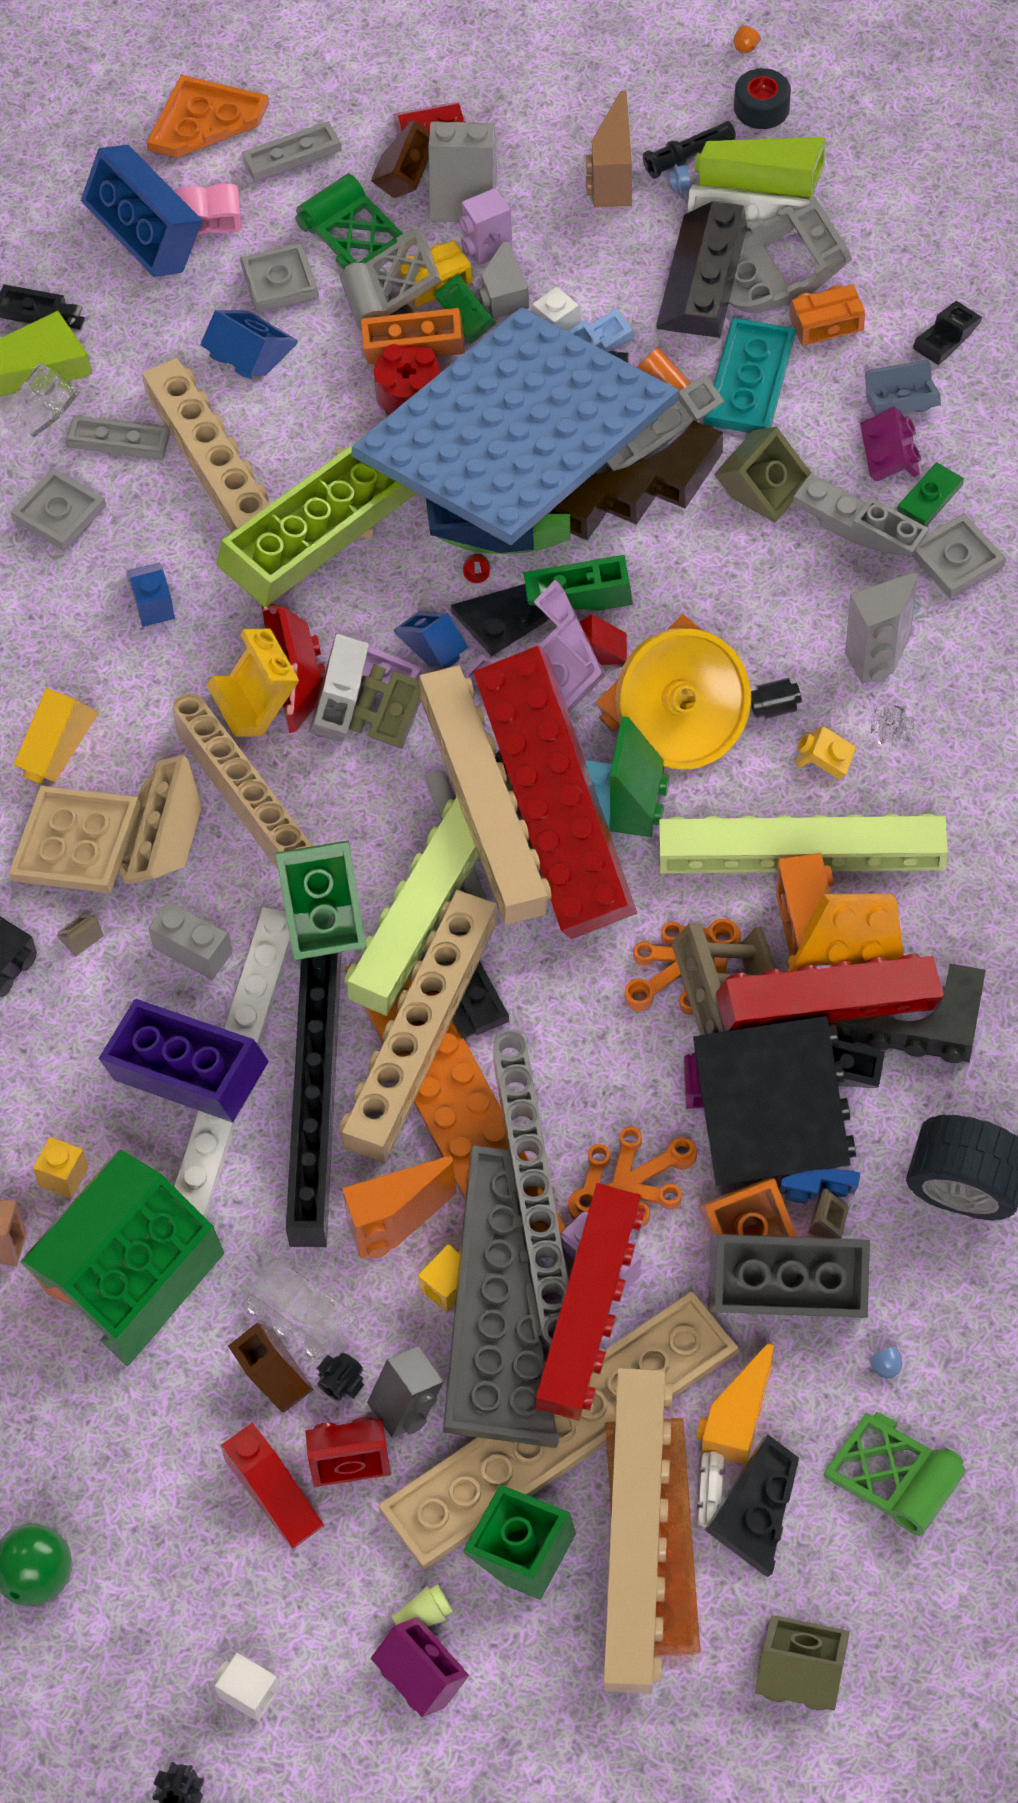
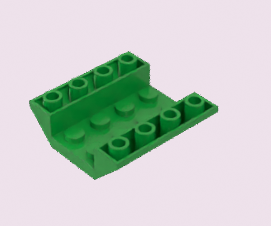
[20,1149,225,1366]

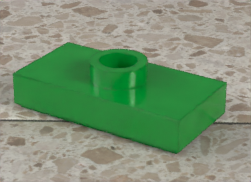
[433,273,497,343]
[897,462,964,527]

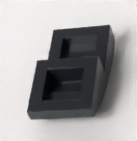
[913,301,982,365]

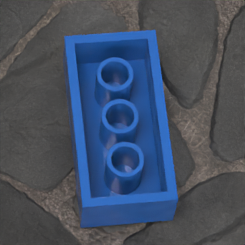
[80,145,203,277]

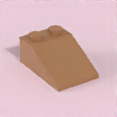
[586,91,632,208]

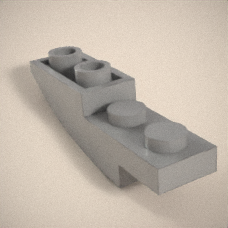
[792,473,929,556]

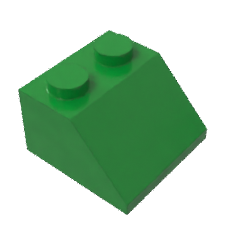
[463,1484,576,1600]

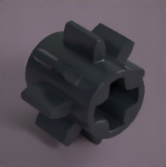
[316,1353,364,1401]
[152,1762,204,1803]

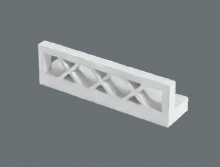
[687,184,820,233]

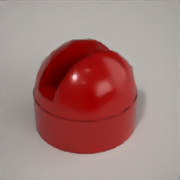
[463,553,490,583]

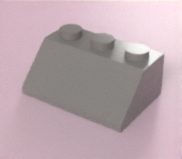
[845,572,918,684]

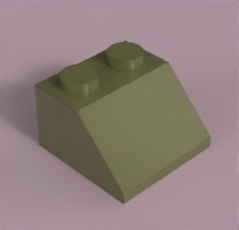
[714,426,811,522]
[755,1615,850,1711]

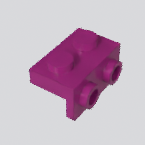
[860,407,921,481]

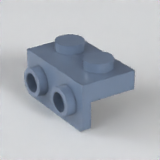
[865,360,941,416]

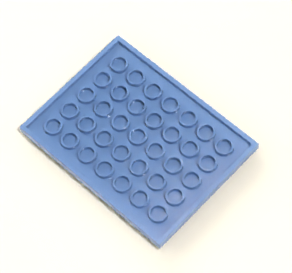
[351,307,679,545]

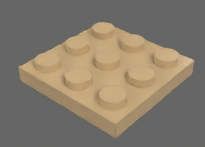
[8,786,142,894]

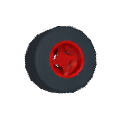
[734,68,791,129]

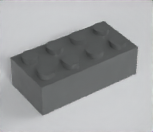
[708,1233,870,1318]

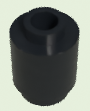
[751,678,802,719]

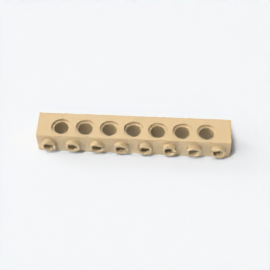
[142,358,269,532]
[339,890,498,1163]

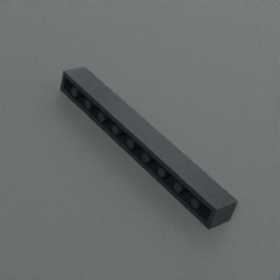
[286,952,342,1247]

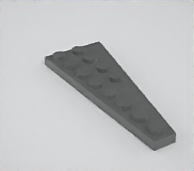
[443,1145,559,1448]

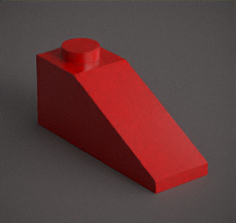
[221,1422,324,1549]

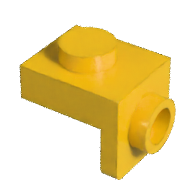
[795,726,856,779]

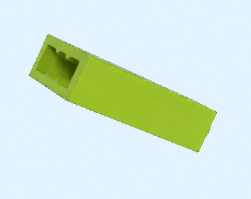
[695,137,825,198]
[0,311,92,396]

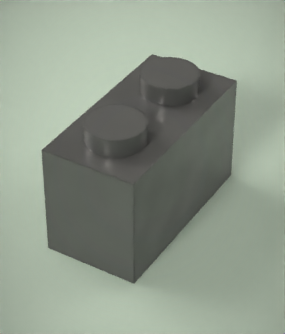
[367,1346,444,1438]

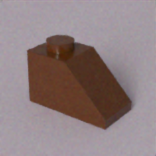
[371,120,430,198]

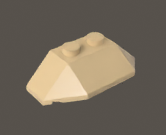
[119,755,202,884]

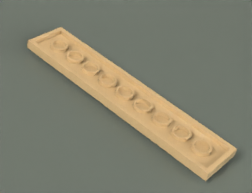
[378,1291,739,1571]

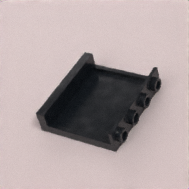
[693,1016,856,1186]

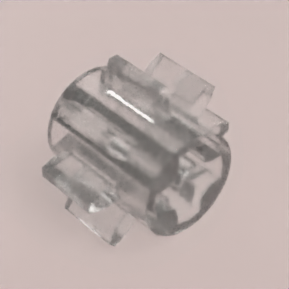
[870,703,915,748]

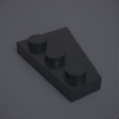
[450,584,550,657]
[704,1435,799,1577]

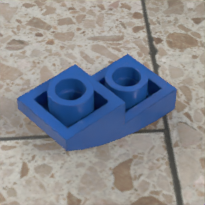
[779,1169,861,1204]

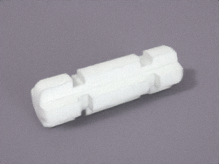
[697,1451,724,1528]

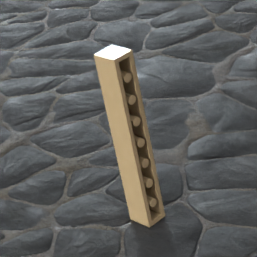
[419,665,552,925]
[604,1368,673,1694]

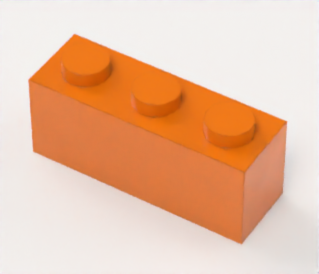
[361,308,465,364]

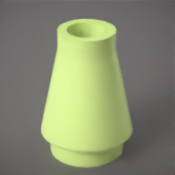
[392,1584,454,1627]

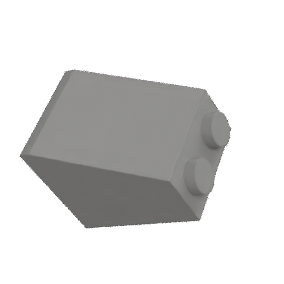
[429,122,497,222]

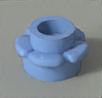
[668,164,691,195]

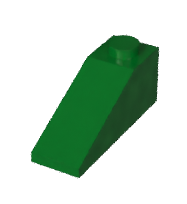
[523,554,633,611]

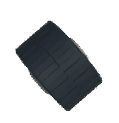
[906,1114,1018,1221]

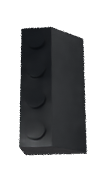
[656,201,747,338]

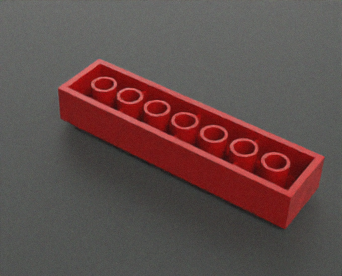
[473,645,638,939]

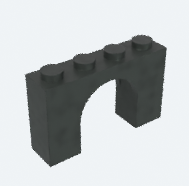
[828,964,986,1063]

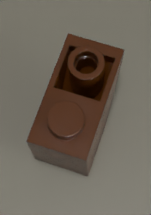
[228,1322,314,1413]

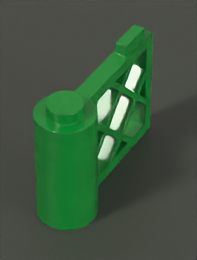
[295,173,403,269]

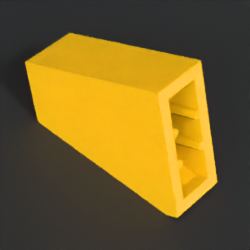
[14,688,99,785]

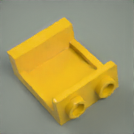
[206,629,299,737]

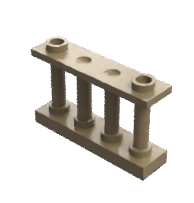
[671,923,775,1035]

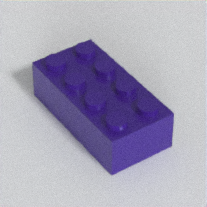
[98,999,269,1123]

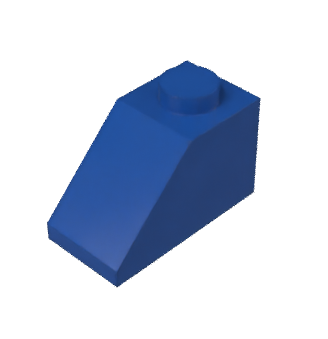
[127,563,175,627]
[393,611,468,668]

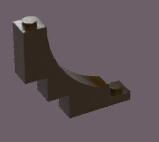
[548,420,723,541]

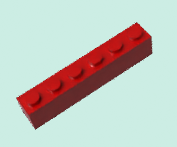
[716,953,944,1031]
[534,1183,645,1421]

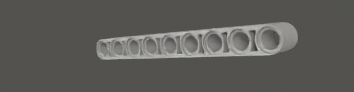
[493,1030,568,1353]

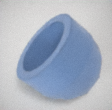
[869,1346,903,1379]

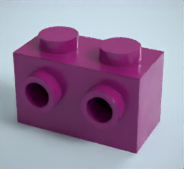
[370,1617,470,1717]

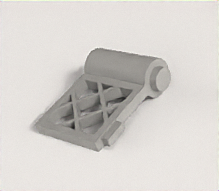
[340,228,442,331]

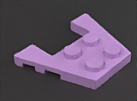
[463,580,605,713]

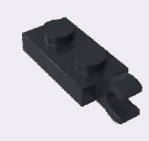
[0,284,85,330]

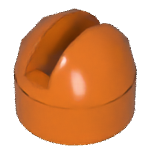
[734,25,761,53]

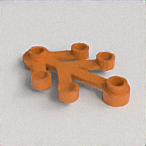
[625,919,741,1015]
[568,1126,697,1227]

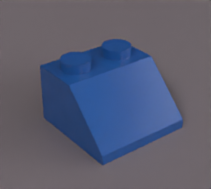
[200,310,298,379]

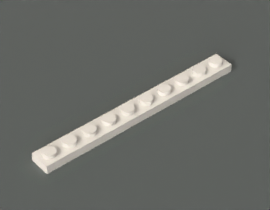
[174,907,291,1218]

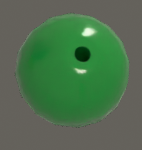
[0,1523,72,1606]

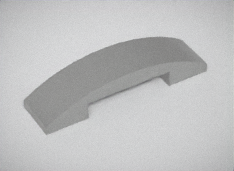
[606,374,724,471]

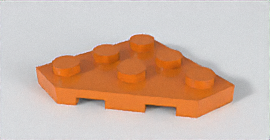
[147,75,269,158]

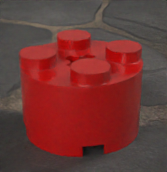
[374,344,440,415]

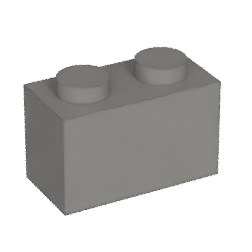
[148,901,232,980]

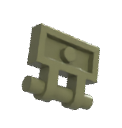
[349,664,421,749]

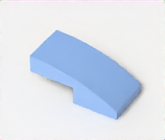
[568,308,635,352]

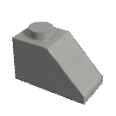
[478,241,529,318]

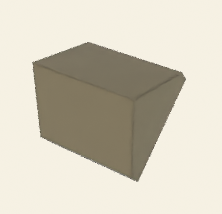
[56,914,104,957]
[808,1189,849,1238]

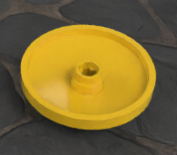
[615,628,751,769]

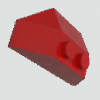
[261,603,325,733]

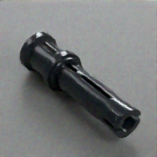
[642,121,736,179]

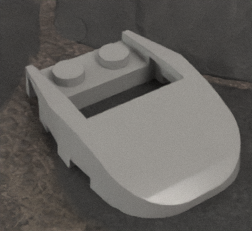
[729,196,852,313]

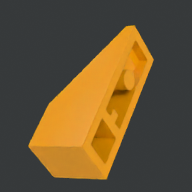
[696,1344,775,1465]

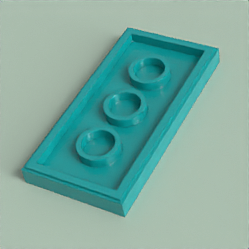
[704,317,796,433]

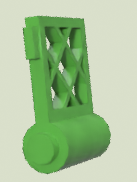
[824,1412,966,1536]

